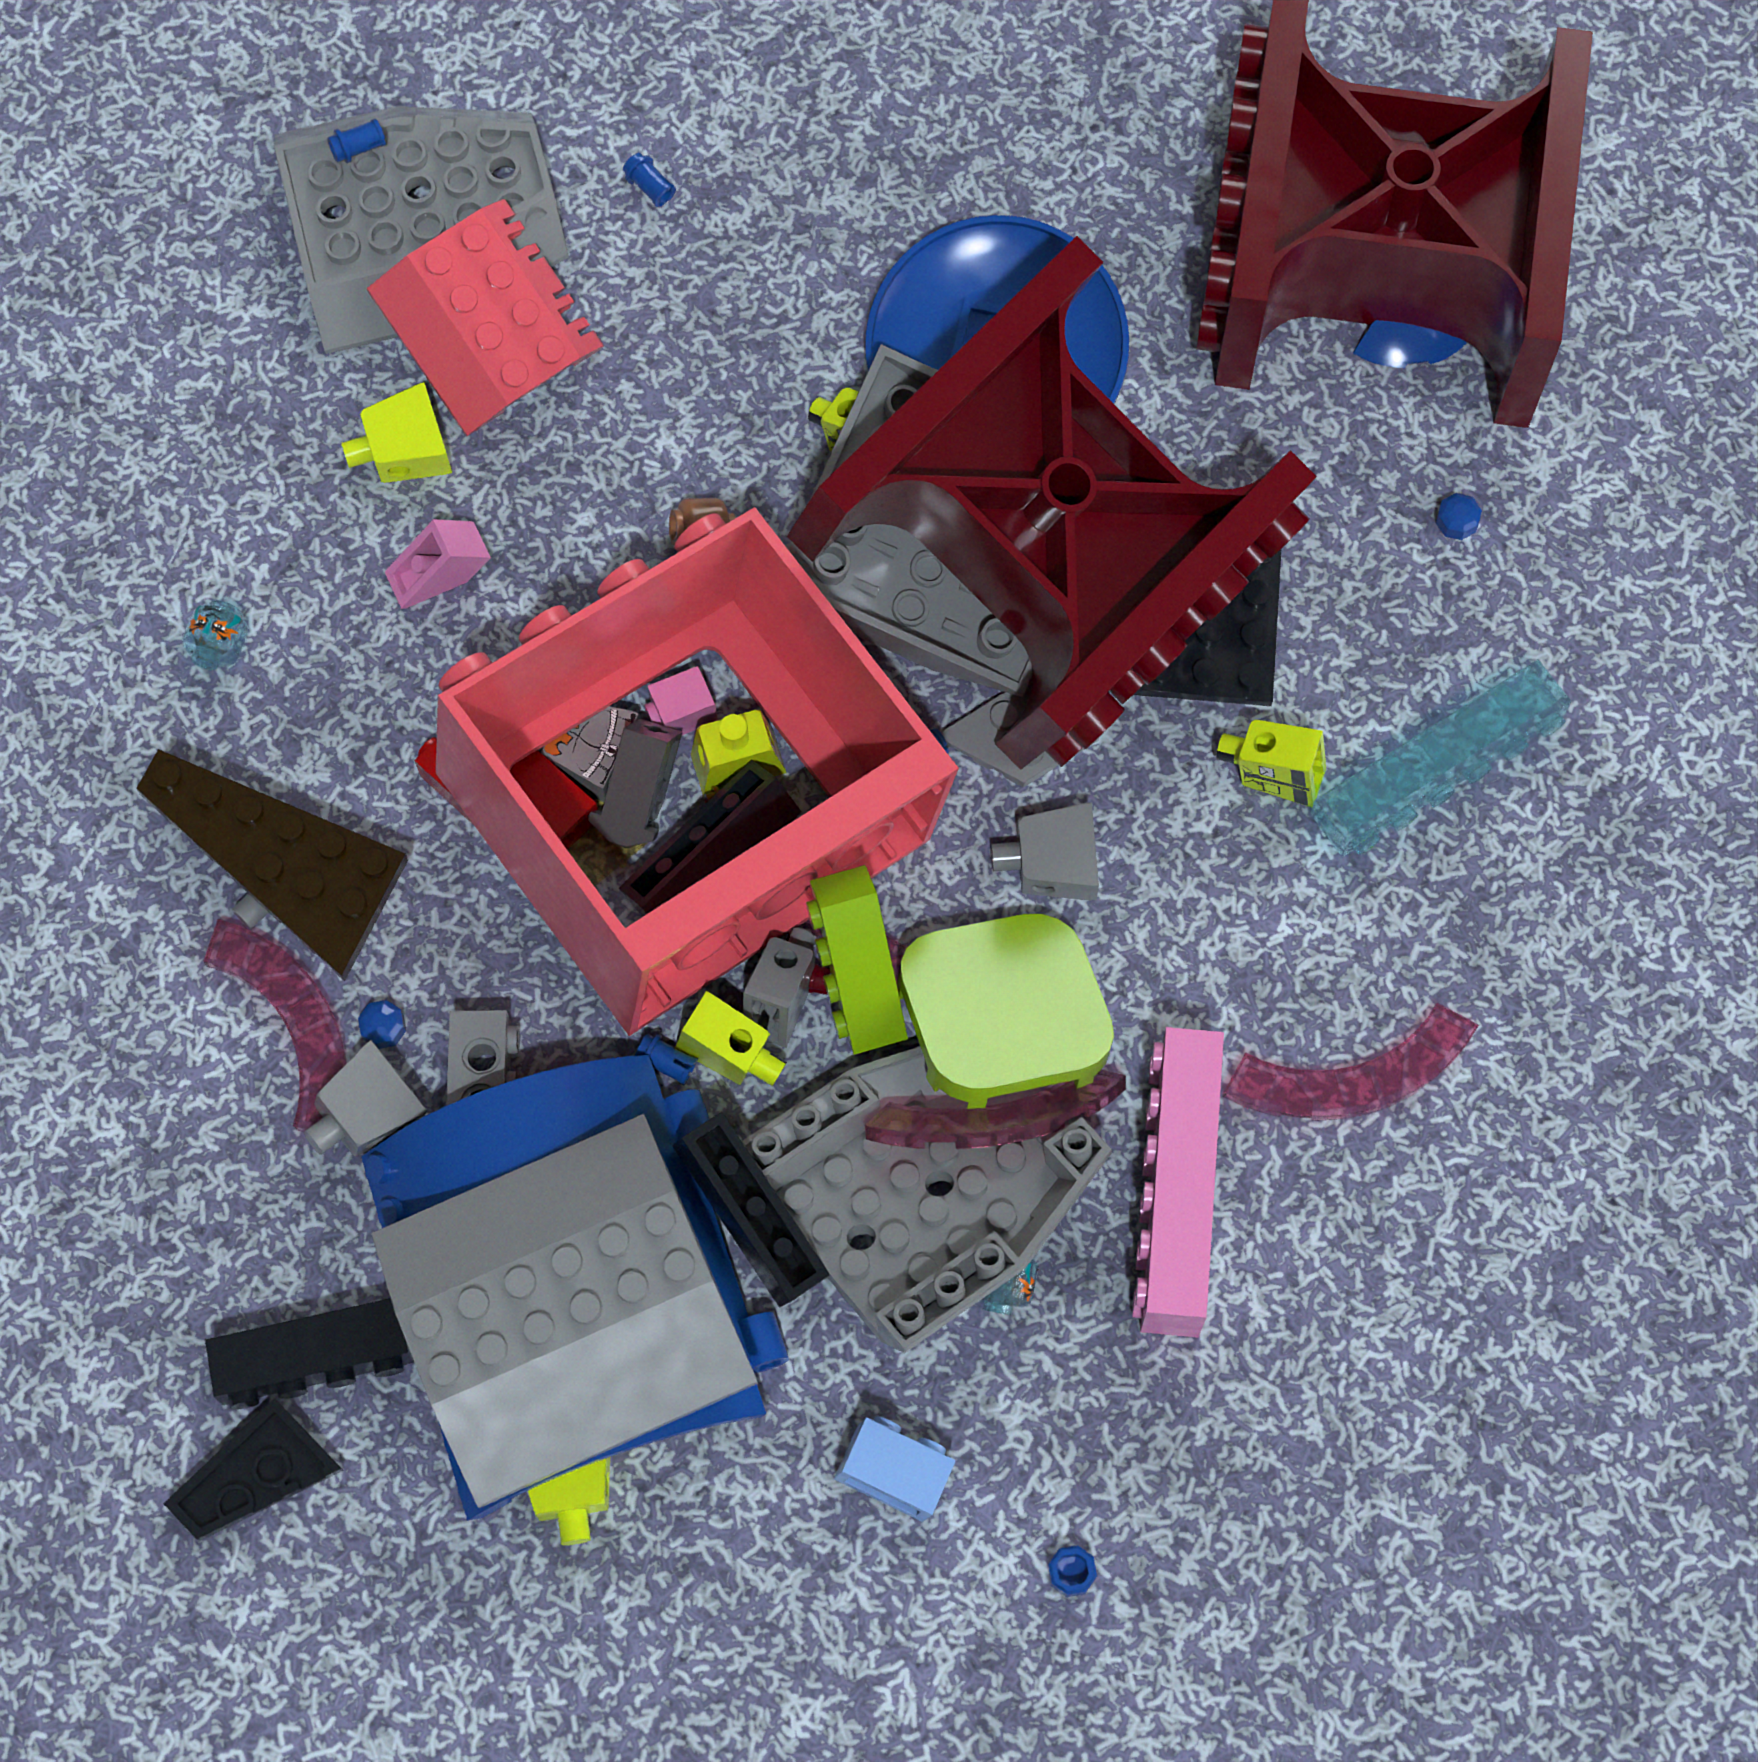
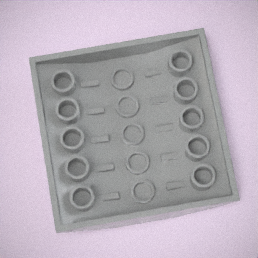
[788,345,1033,697]
[371,1114,758,1508]

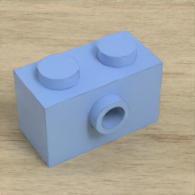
[834,1416,956,1522]

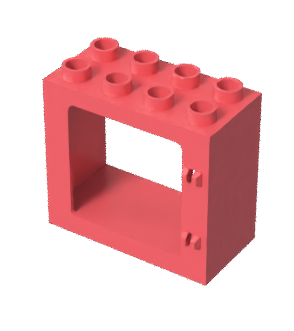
[436,507,959,1036]

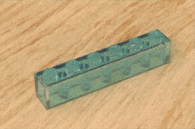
[1310,659,1572,858]

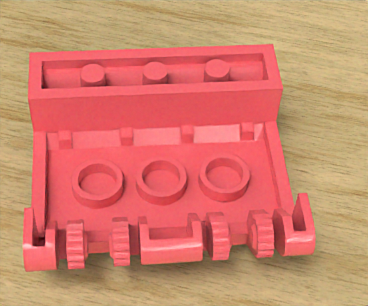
[367,199,604,436]

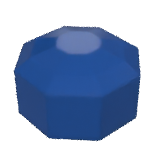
[1436,493,1482,540]
[358,1000,406,1049]
[1047,1545,1097,1597]

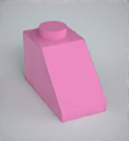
[385,519,491,609]

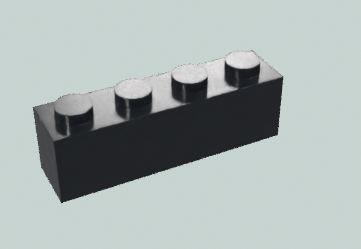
[619,760,802,917]
[672,1112,830,1308]
[205,1298,414,1410]

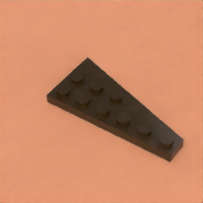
[136,749,408,982]

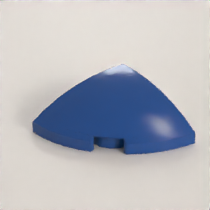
[1353,320,1468,368]

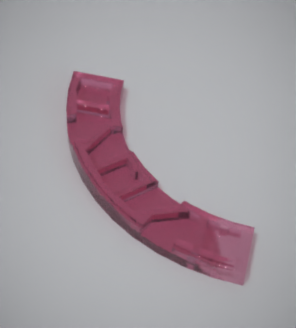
[203,919,347,1132]
[1222,1003,1479,1121]
[865,1069,1126,1149]

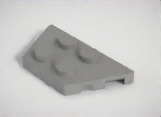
[941,675,1099,788]

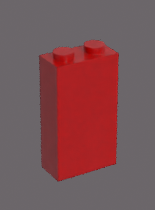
[414,737,598,850]

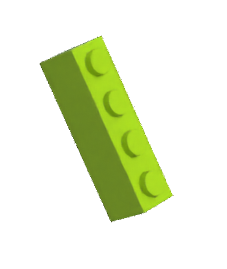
[806,865,908,1055]

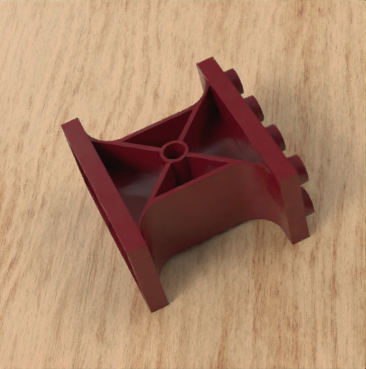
[1196,0,1593,428]
[787,236,1317,770]

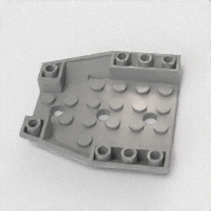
[274,106,569,354]
[742,1047,1112,1353]

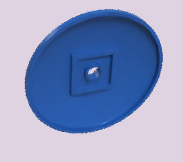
[865,215,1129,404]

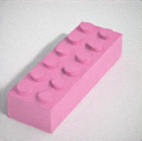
[1132,1027,1224,1338]

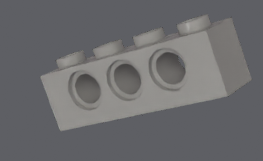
[446,1010,520,1106]

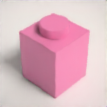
[644,666,718,735]

